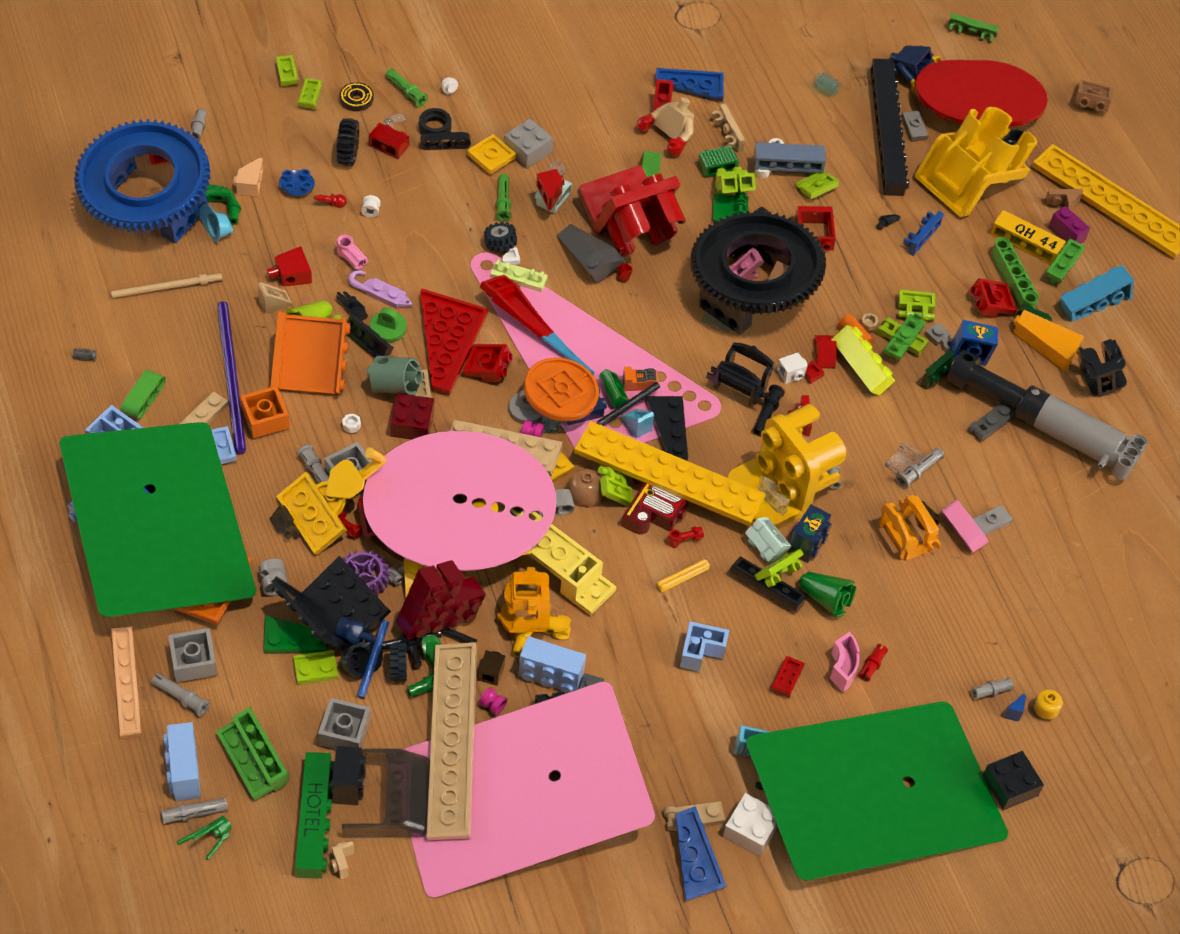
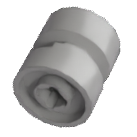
[259,559,288,596]

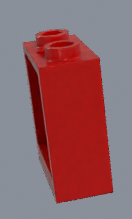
[795,206,836,251]

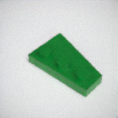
[264,615,326,654]

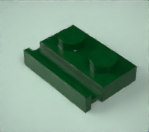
[921,350,955,390]

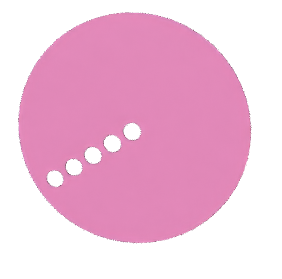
[363,431,556,571]

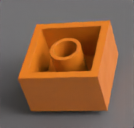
[240,386,290,439]

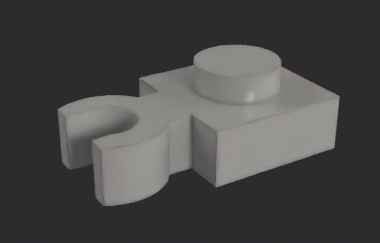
[924,323,952,352]

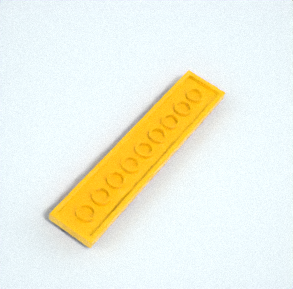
[1032,144,1180,259]
[574,421,766,527]

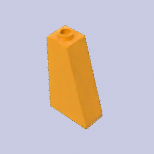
[1013,310,1084,372]

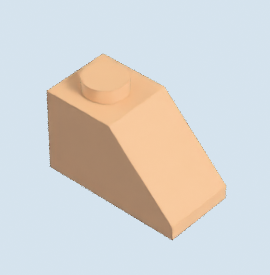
[233,158,264,197]

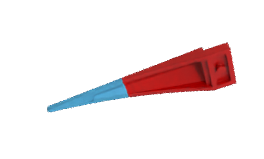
[479,275,594,375]

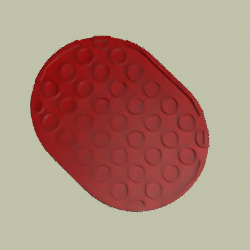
[915,60,1048,127]

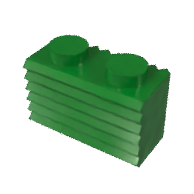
[698,145,739,177]

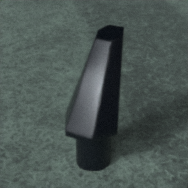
[876,214,901,230]

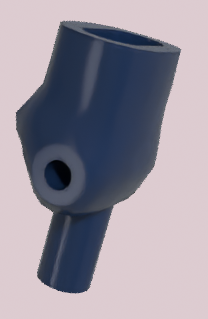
[334,616,374,644]

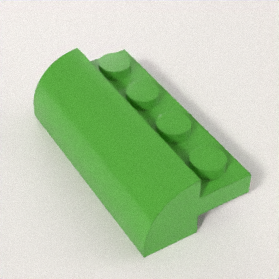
[216,707,289,801]

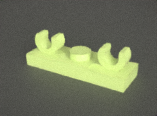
[490,259,548,292]

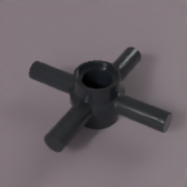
[381,630,442,668]

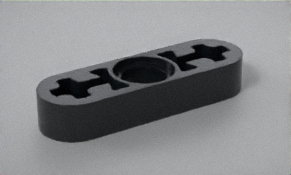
[420,132,471,150]

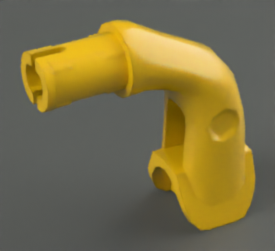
[512,615,571,658]

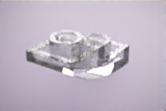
[758,475,789,516]

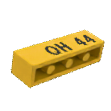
[990,210,1066,265]

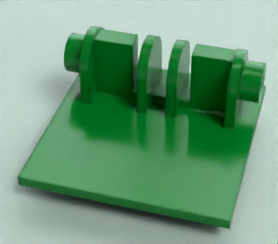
[713,189,749,222]

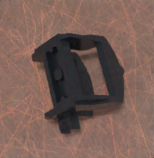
[1076,339,1127,397]
[707,342,774,407]

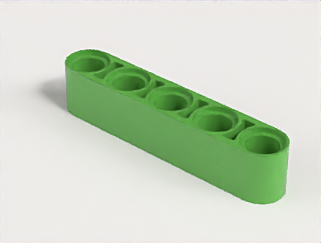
[991,237,1039,308]

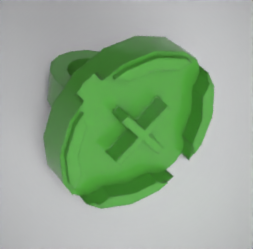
[370,307,407,343]

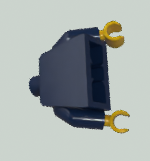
[890,46,942,93]

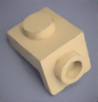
[331,841,354,879]

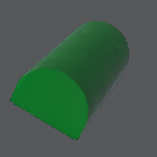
[599,369,629,408]

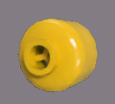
[1034,689,1063,720]

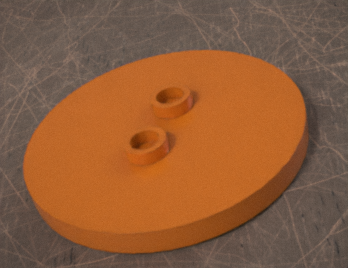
[524,357,599,421]

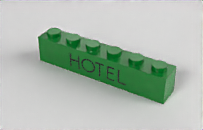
[295,752,335,879]

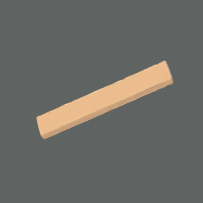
[111,626,142,739]

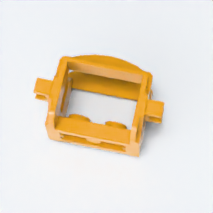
[879,495,941,561]
[497,567,551,633]

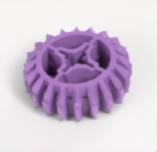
[343,549,390,596]

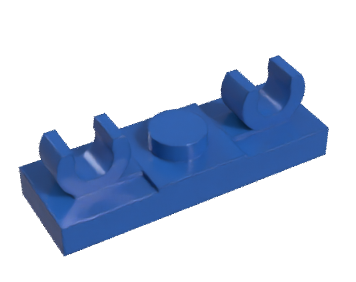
[903,211,944,256]

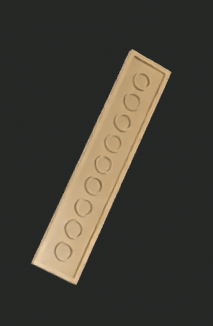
[427,642,477,840]

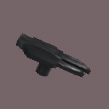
[336,291,368,321]

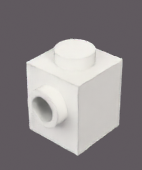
[777,352,807,384]

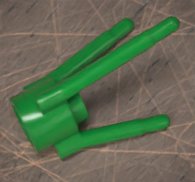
[177,815,232,860]

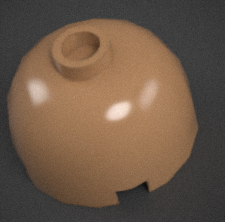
[567,469,604,508]

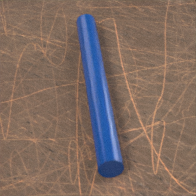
[357,620,389,699]

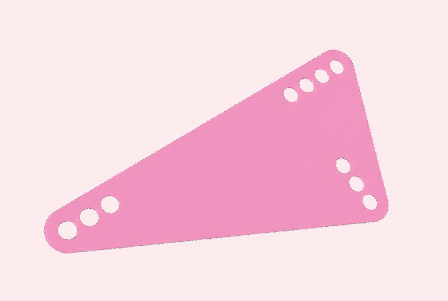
[471,253,721,461]

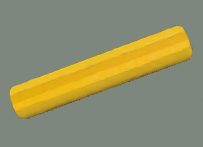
[657,559,710,592]

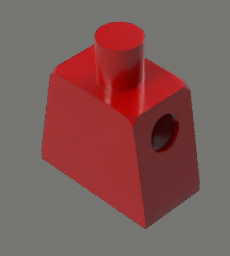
[267,246,312,287]

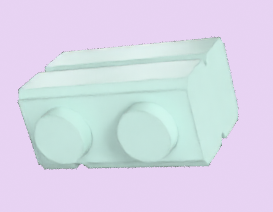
[745,517,791,562]

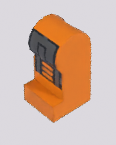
[623,366,658,391]

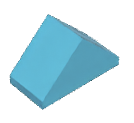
[620,409,654,438]

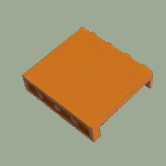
[270,312,350,395]

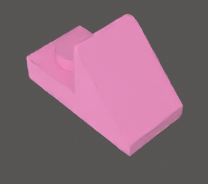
[730,248,764,280]

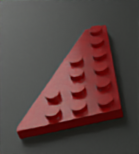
[420,288,488,395]

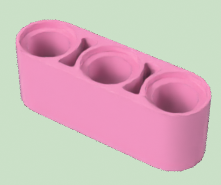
[941,499,989,553]

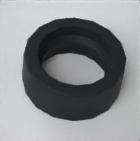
[419,108,452,135]

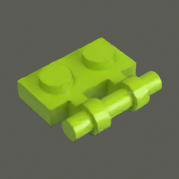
[898,290,935,322]
[598,466,633,507]

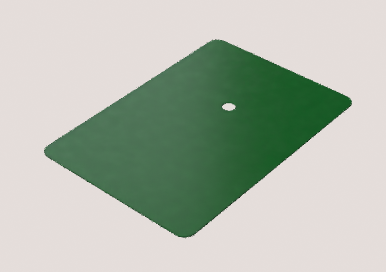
[59,422,256,617]
[746,701,1008,881]

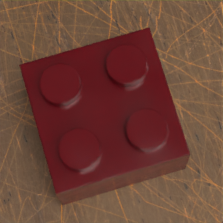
[390,393,435,440]

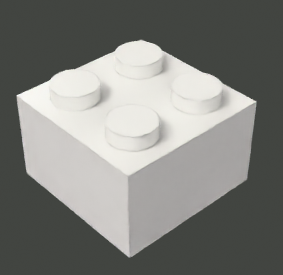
[723,793,778,857]

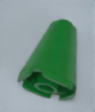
[799,572,856,617]

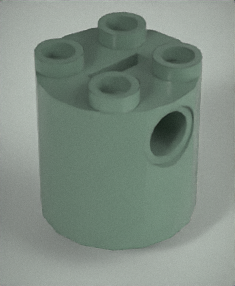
[367,356,423,395]

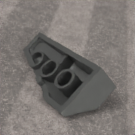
[557,224,625,283]

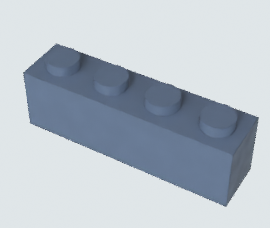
[754,142,826,173]

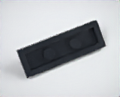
[347,314,394,358]

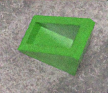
[642,150,662,178]

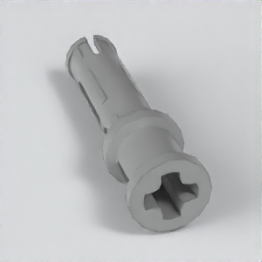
[298,444,329,483]
[895,447,944,489]
[151,673,210,717]

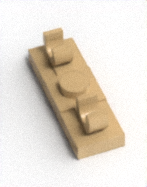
[711,104,745,153]

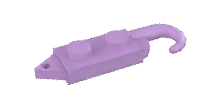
[348,270,412,309]

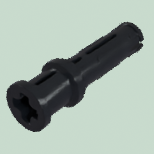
[752,385,785,436]

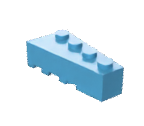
[1060,265,1134,322]

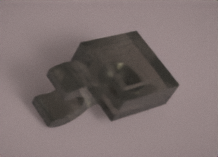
[269,505,301,539]

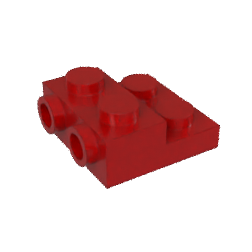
[970,278,1017,317]
[462,344,513,382]

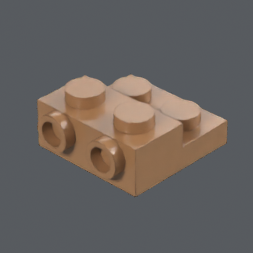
[1075,79,1113,112]

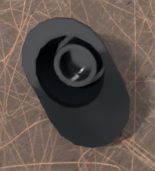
[338,641,383,677]

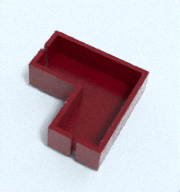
[396,560,486,640]

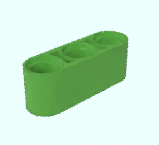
[121,370,166,419]

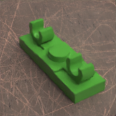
[949,13,999,43]
[1045,239,1086,285]
[884,312,926,361]

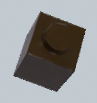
[478,650,505,686]

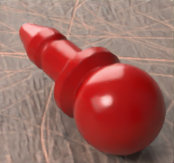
[314,194,347,208]

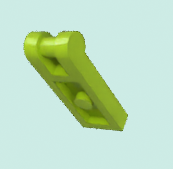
[876,317,929,356]

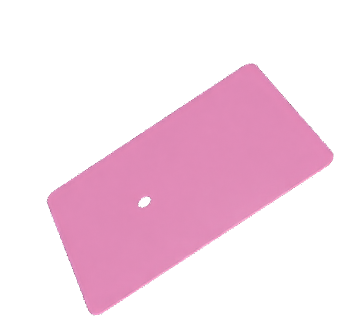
[390,682,655,898]

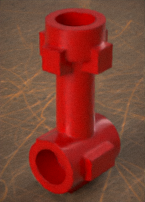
[617,264,633,282]
[338,510,363,539]
[666,526,704,548]

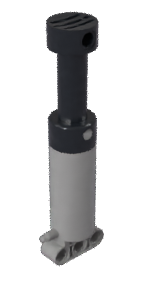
[946,349,1148,480]

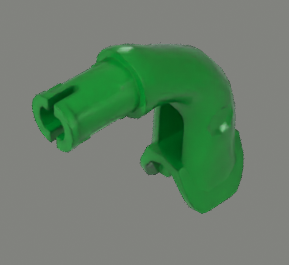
[205,184,241,225]
[407,634,442,698]

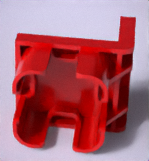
[577,165,686,256]

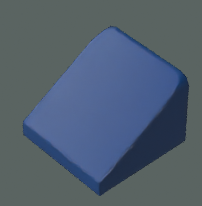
[1004,694,1026,722]

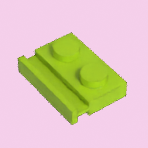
[796,171,839,199]
[293,650,339,685]

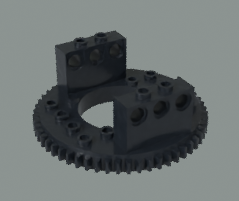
[690,211,826,335]

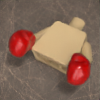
[637,97,694,157]

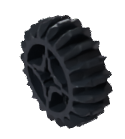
[336,118,360,166]

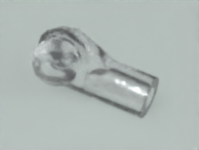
[383,113,406,128]

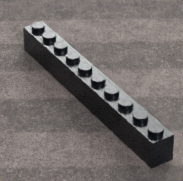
[870,58,909,196]

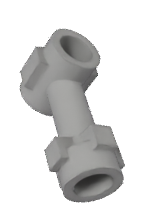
[388,566,405,586]

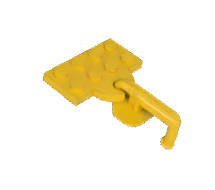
[276,447,387,555]

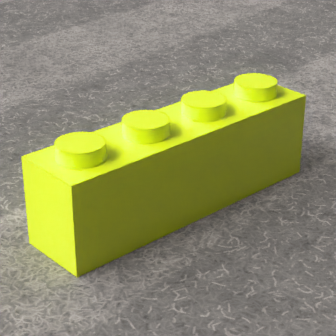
[831,325,895,396]

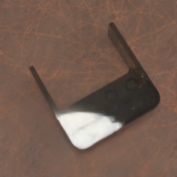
[342,748,430,838]

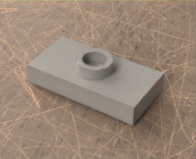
[902,111,928,141]
[973,505,1013,535]

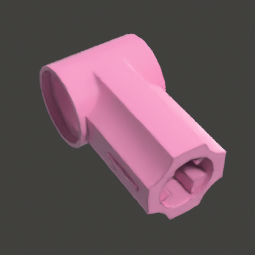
[337,234,368,270]

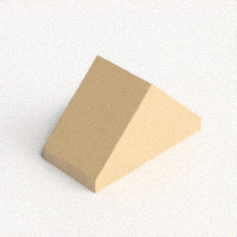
[258,282,293,314]

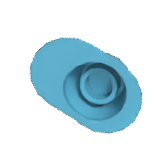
[200,204,233,243]

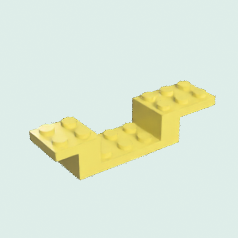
[497,503,616,616]

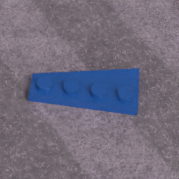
[656,68,724,101]
[675,806,726,902]

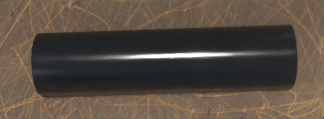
[729,556,807,613]

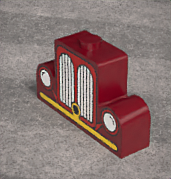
[621,483,689,535]

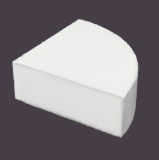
[502,247,521,265]

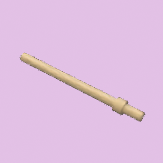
[111,273,222,298]

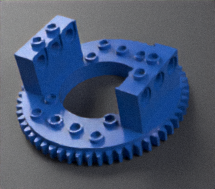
[74,119,211,244]

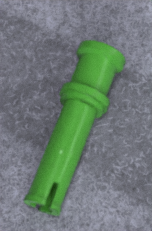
[385,68,428,107]
[495,174,512,222]

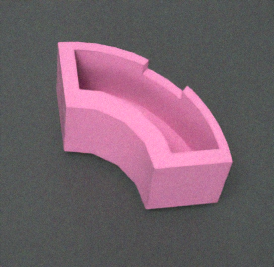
[830,631,860,693]

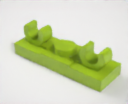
[755,549,804,588]

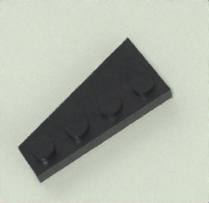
[645,396,688,461]

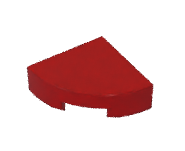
[806,360,825,384]

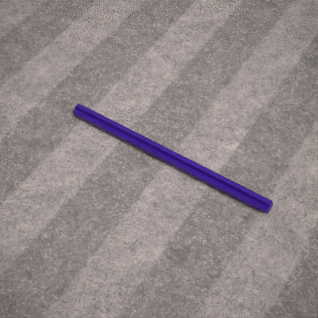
[217,301,246,454]

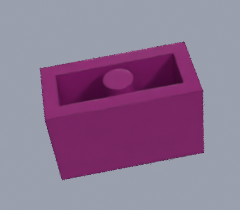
[1049,206,1090,244]

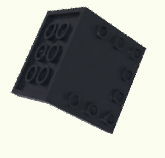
[271,556,391,652]

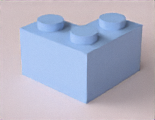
[680,621,729,672]

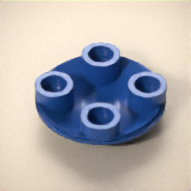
[279,169,315,196]

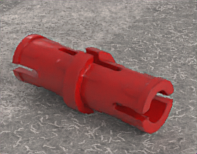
[858,644,888,682]

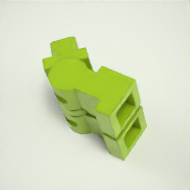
[715,167,756,194]

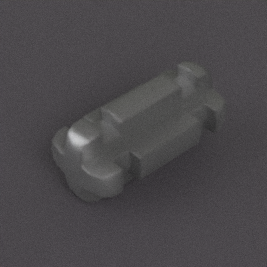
[73,348,97,361]

